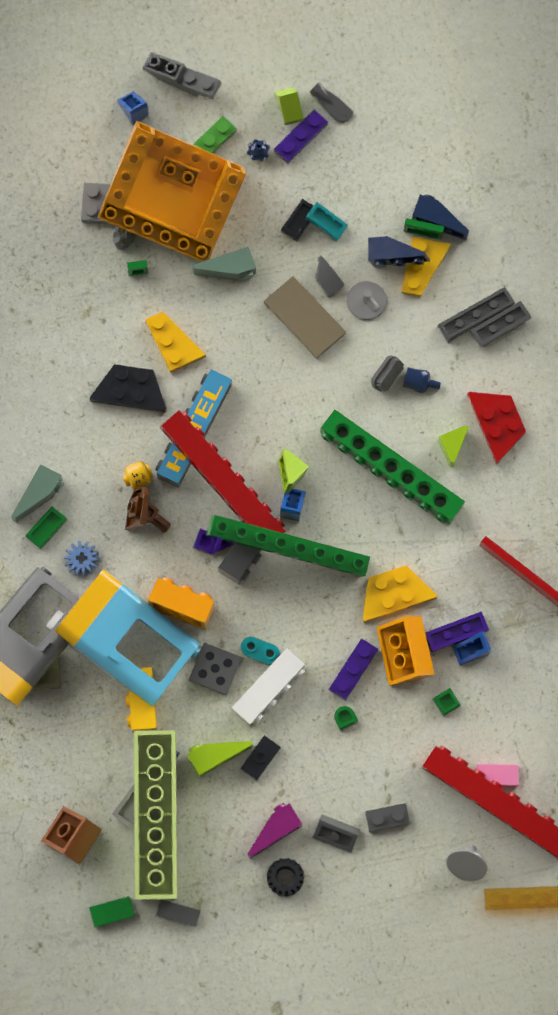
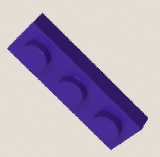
[274,109,328,164]
[425,611,489,652]
[329,638,378,701]

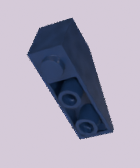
[368,236,430,268]

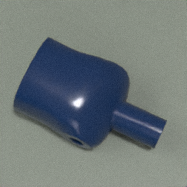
[403,367,441,393]

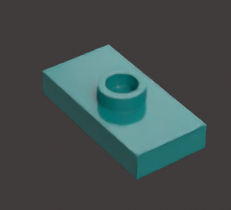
[305,202,348,241]

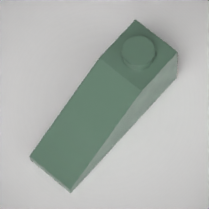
[192,247,256,280]
[11,464,64,523]

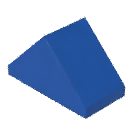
[117,91,149,125]
[280,489,306,521]
[452,631,491,665]

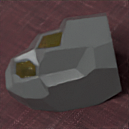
[113,226,137,250]

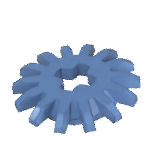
[64,541,100,577]

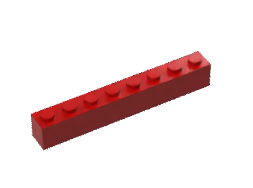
[160,410,286,533]
[422,745,558,858]

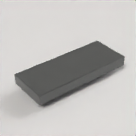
[156,900,201,927]

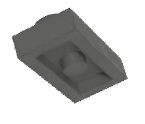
[365,803,410,832]

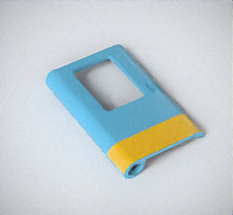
[55,569,201,706]

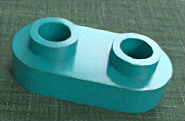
[241,637,280,665]

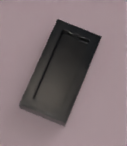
[281,199,314,242]

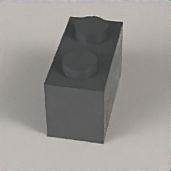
[218,543,262,585]

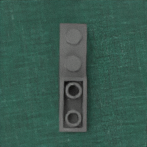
[143,52,222,100]

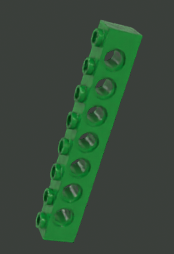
[320,409,465,525]
[206,515,370,577]

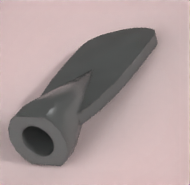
[309,82,353,122]

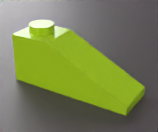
[187,741,253,778]

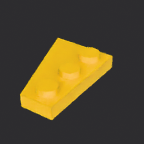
[145,312,206,373]

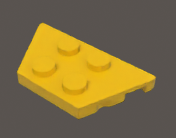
[363,565,437,623]

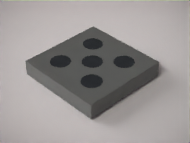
[189,642,242,696]

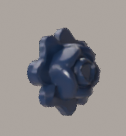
[247,139,270,161]

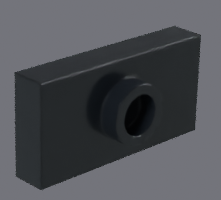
[240,735,281,781]

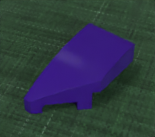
[193,528,234,555]

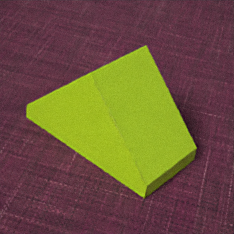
[275,87,304,125]
[438,426,469,468]
[278,449,309,494]

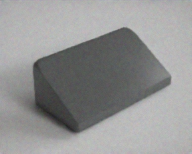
[313,815,360,852]

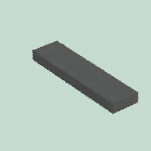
[437,287,515,343]

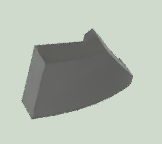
[315,256,345,297]

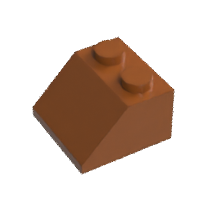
[41,806,102,865]

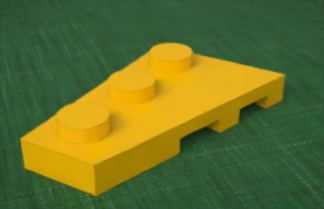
[401,236,451,297]

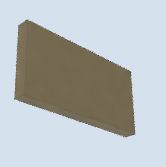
[264,276,346,359]

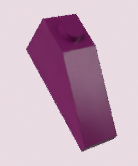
[248,803,303,859]

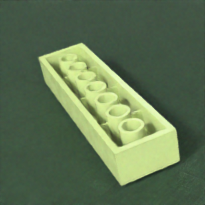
[134,730,177,899]

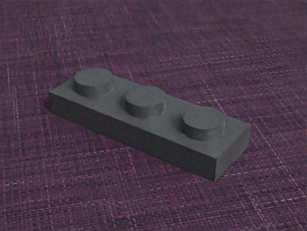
[470,301,531,348]

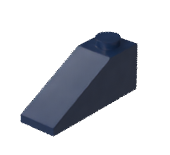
[412,194,469,241]

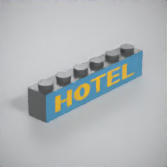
[155,369,232,488]

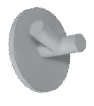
[347,281,386,320]
[446,845,488,881]

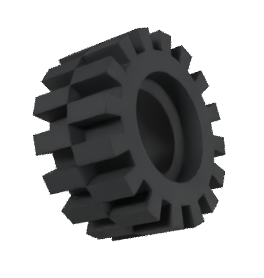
[267,858,304,897]

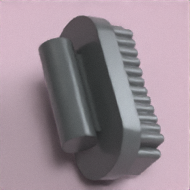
[371,355,404,392]

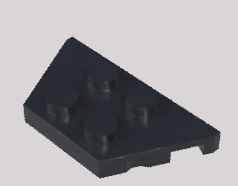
[90,364,166,412]

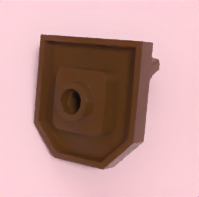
[125,486,171,533]

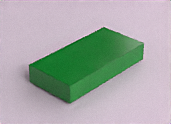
[403,218,444,239]
[25,506,67,550]
[89,896,135,928]

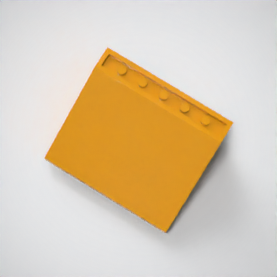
[98,121,246,262]

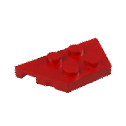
[467,392,526,464]

